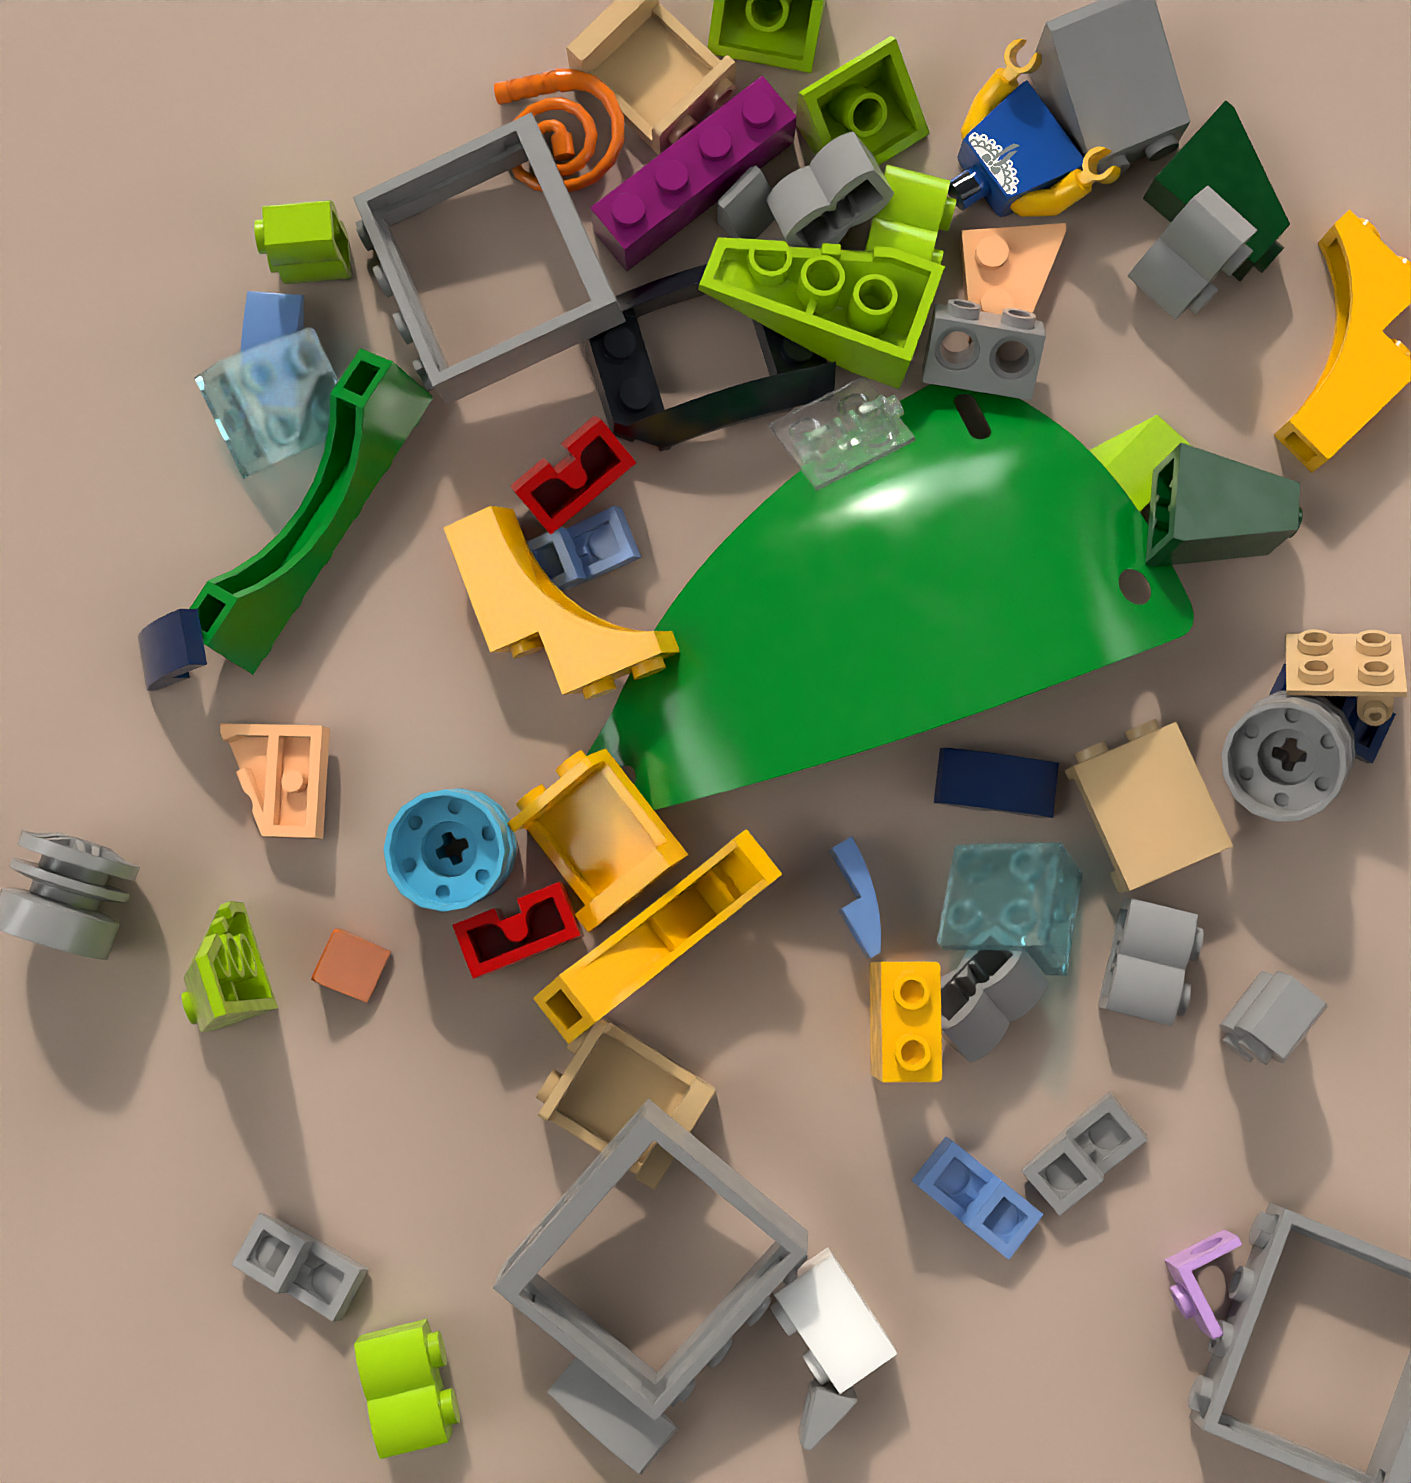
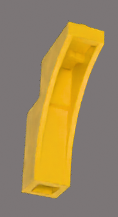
[1274,209,1411,473]
[444,506,680,700]
[533,829,782,1044]

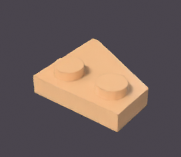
[959,223,1066,342]
[220,723,330,839]

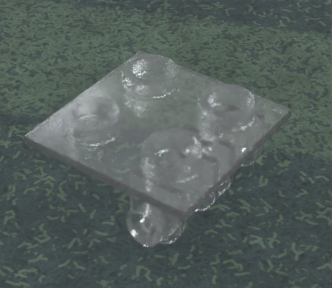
[769,376,916,491]

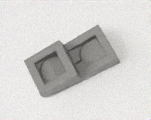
[1022,1091,1148,1216]
[232,1213,368,1322]
[548,1357,679,1474]

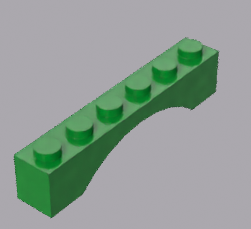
[189,348,434,675]

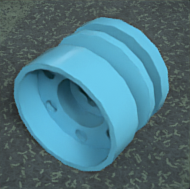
[383,788,518,912]

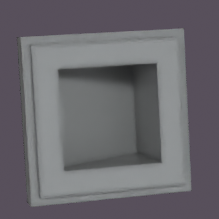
[717,165,775,239]
[798,1378,858,1450]

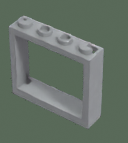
[353,112,626,405]
[493,1098,809,1421]
[1188,1202,1411,1483]

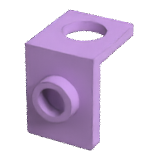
[1164,1229,1242,1340]

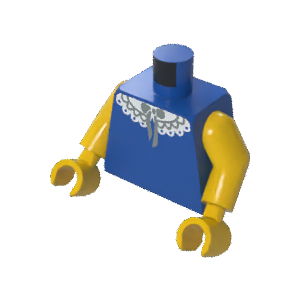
[948,39,1121,217]

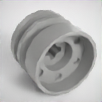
[1221,690,1356,822]
[0,830,140,960]

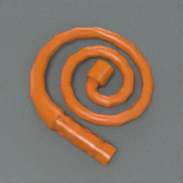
[494,68,625,192]

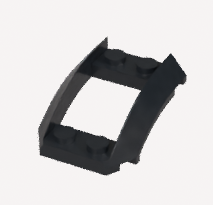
[583,264,836,452]

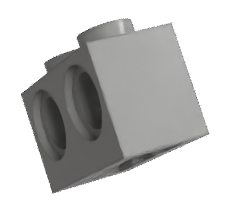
[922,299,1046,401]

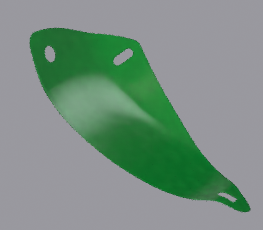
[586,384,1194,810]

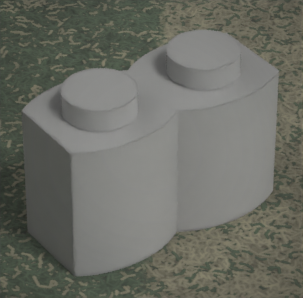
[766,132,894,248]
[1127,186,1257,320]
[1098,898,1204,1026]
[941,928,1049,1063]
[1219,971,1327,1065]

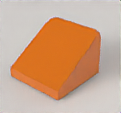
[311,928,392,1003]

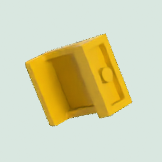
[507,748,688,932]
[869,962,942,1082]

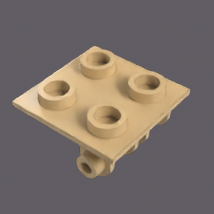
[1285,629,1407,726]

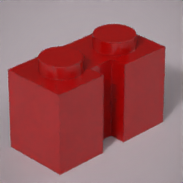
[510,415,637,535]
[452,882,584,979]

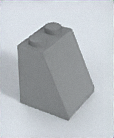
[1030,0,1191,175]

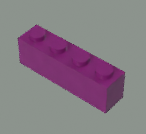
[590,75,797,272]

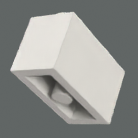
[770,1247,898,1394]

